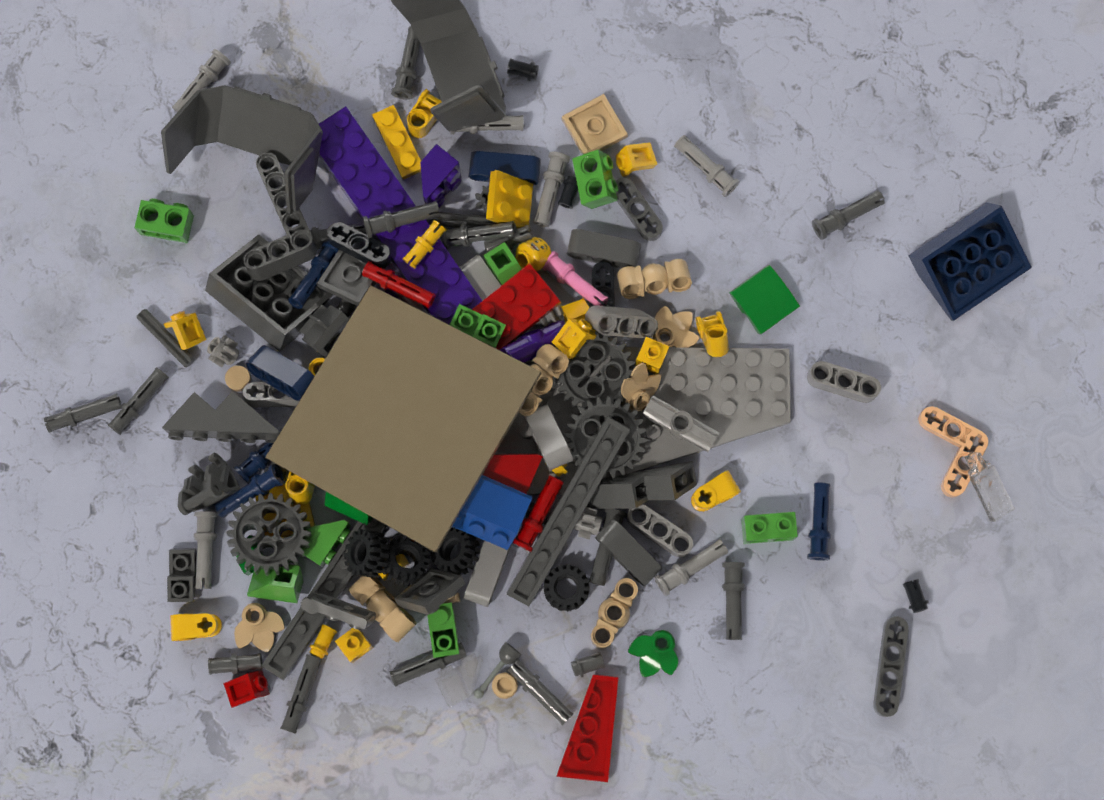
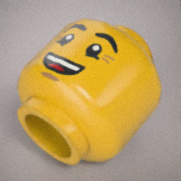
[515,237,551,272]

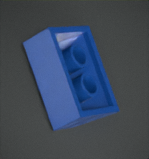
[452,475,532,550]

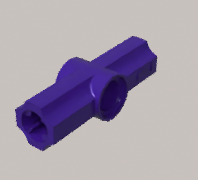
[500,320,565,363]

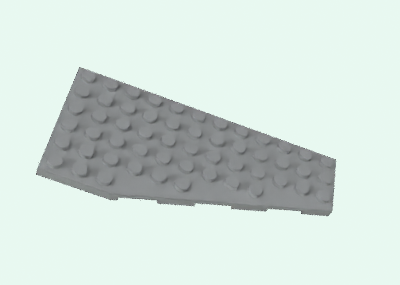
[495,347,790,495]

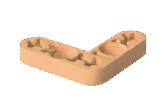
[918,406,988,498]

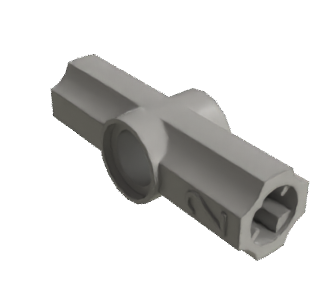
[642,395,719,452]

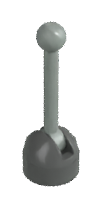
[474,642,522,699]

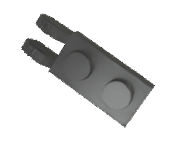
[300,592,376,630]

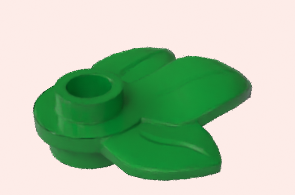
[628,630,678,677]

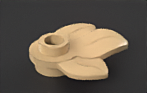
[652,306,699,348]
[621,363,662,411]
[234,603,285,652]

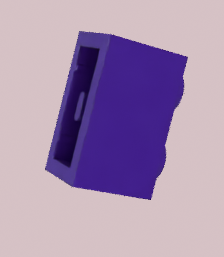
[420,144,462,208]

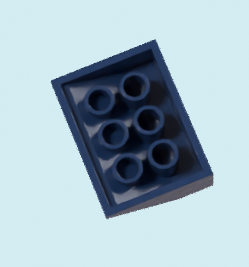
[908,202,1032,321]

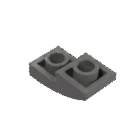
[167,548,196,602]

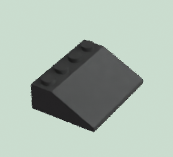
[205,234,333,352]

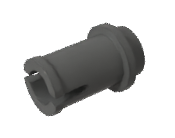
[571,652,605,678]

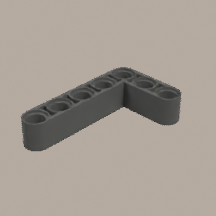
[244,153,317,281]

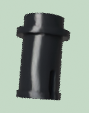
[507,58,539,81]
[558,176,578,209]
[903,579,929,613]

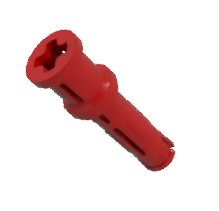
[512,475,564,552]

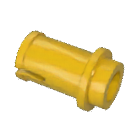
[309,624,337,659]

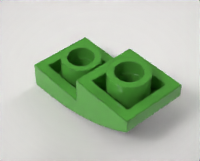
[450,304,506,348]

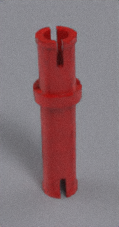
[362,262,436,308]

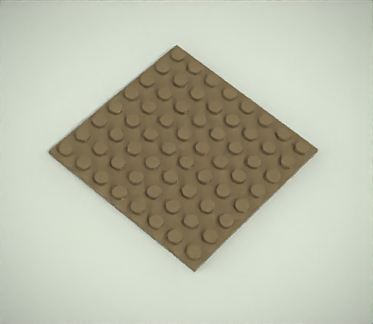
[266,285,541,553]

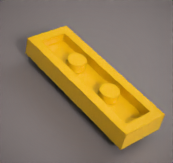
[372,105,421,180]

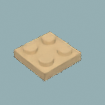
[562,94,628,155]

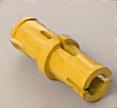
[402,220,446,269]

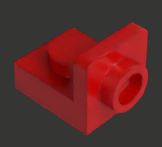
[223,670,270,708]

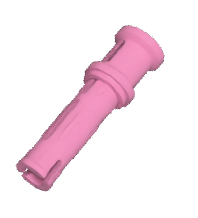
[542,251,609,306]

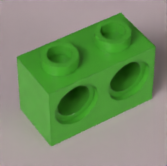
[572,150,618,209]
[134,199,194,243]
[741,512,798,544]

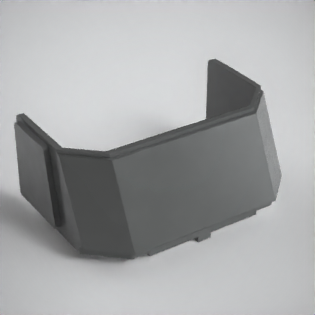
[391,0,506,132]
[161,85,323,214]

